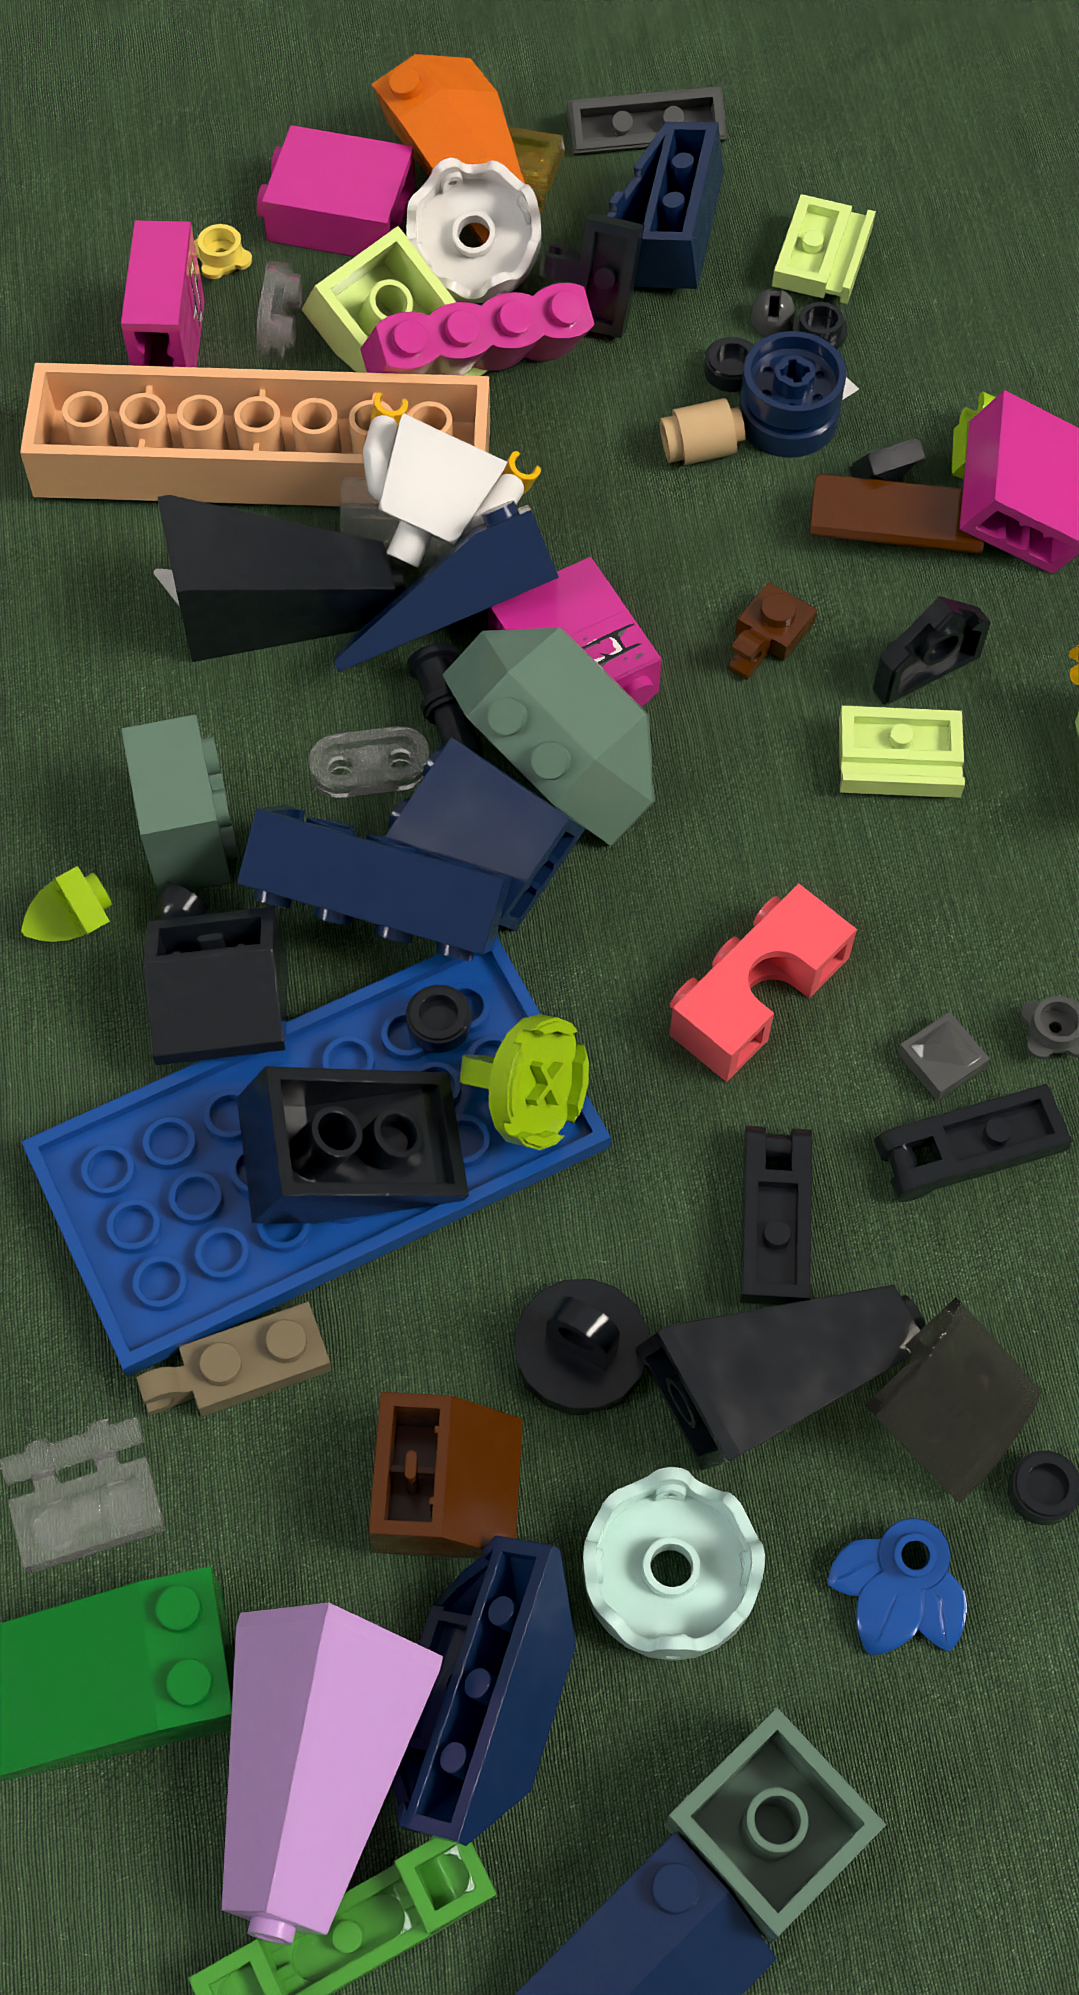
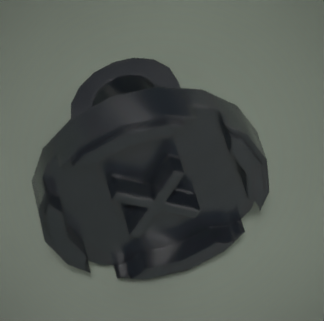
[514,1279,648,1415]

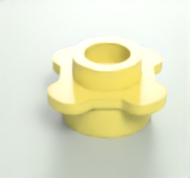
[194,224,252,279]

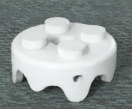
[406,157,541,303]

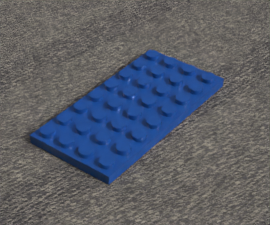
[21,936,611,1377]

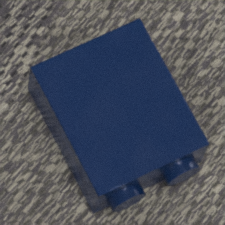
[385,737,586,931]

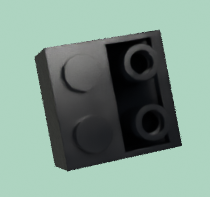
[143,906,288,1065]

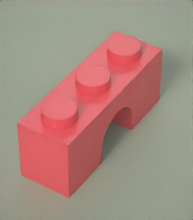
[669,883,857,1083]

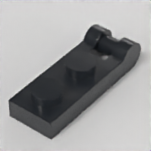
[874,1084,1072,1202]
[740,1125,812,1305]

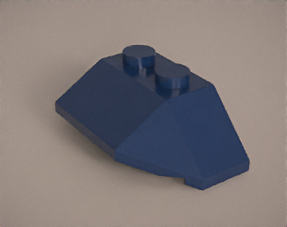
[391,1535,576,1846]

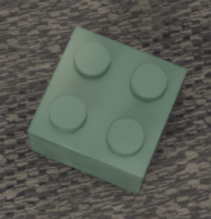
[121,714,239,894]
[664,1708,887,1944]

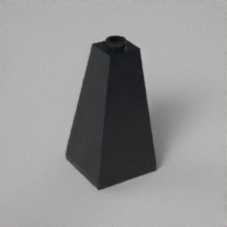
[157,495,405,662]
[636,1285,929,1470]

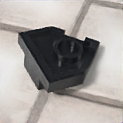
[872,596,991,705]

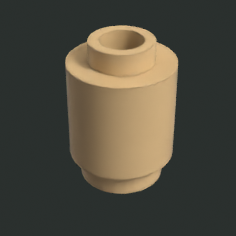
[660,398,745,466]

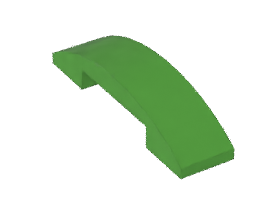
[188,1838,498,1995]

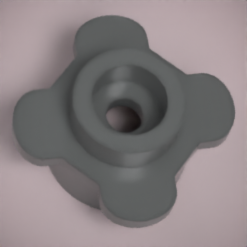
[1020,996,1079,1060]

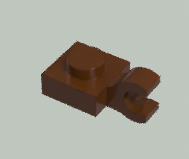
[727,582,818,680]

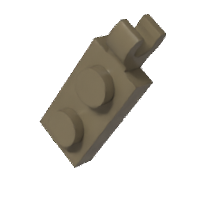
[136,1301,332,1417]

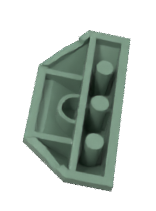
[442,628,655,846]

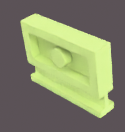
[772,194,876,304]
[839,706,965,798]

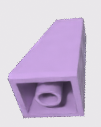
[222,1603,443,1945]

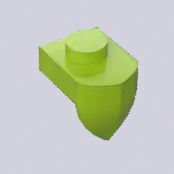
[21,866,112,942]

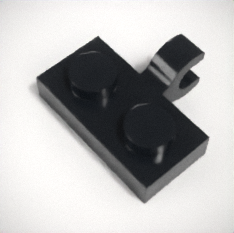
[539,212,645,339]

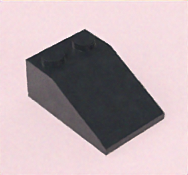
[237,1066,469,1223]

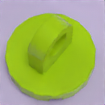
[459,1014,589,1150]

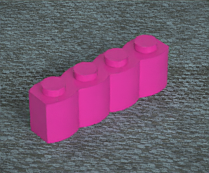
[360,283,595,375]

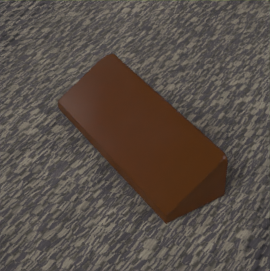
[810,474,984,553]

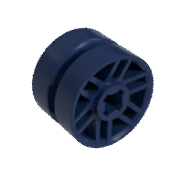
[739,331,847,458]

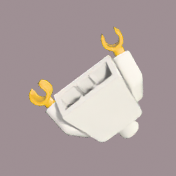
[362,392,541,568]

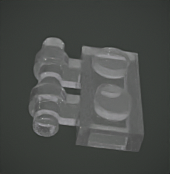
[0,1416,167,1574]

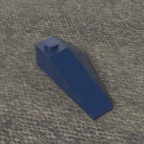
[514,1831,777,1995]

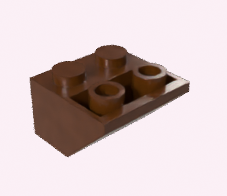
[368,1392,523,1559]

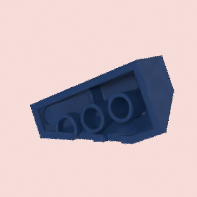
[334,500,559,672]

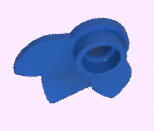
[827,1518,967,1655]

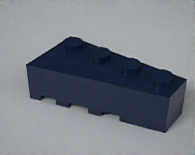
[237,805,513,961]

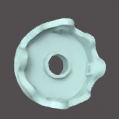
[582,1467,765,1661]

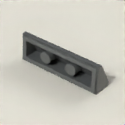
[566,86,727,155]

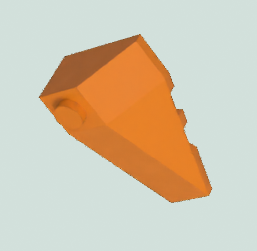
[372,54,525,245]

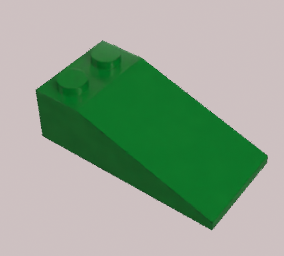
[0,1566,234,1782]

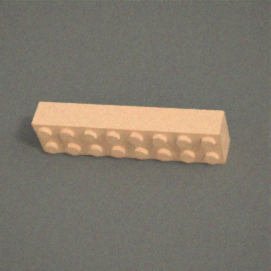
[20,363,490,508]

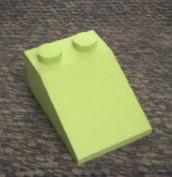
[301,226,488,376]

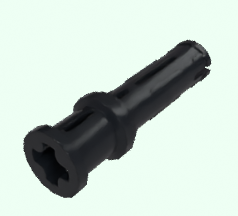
[406,642,484,757]

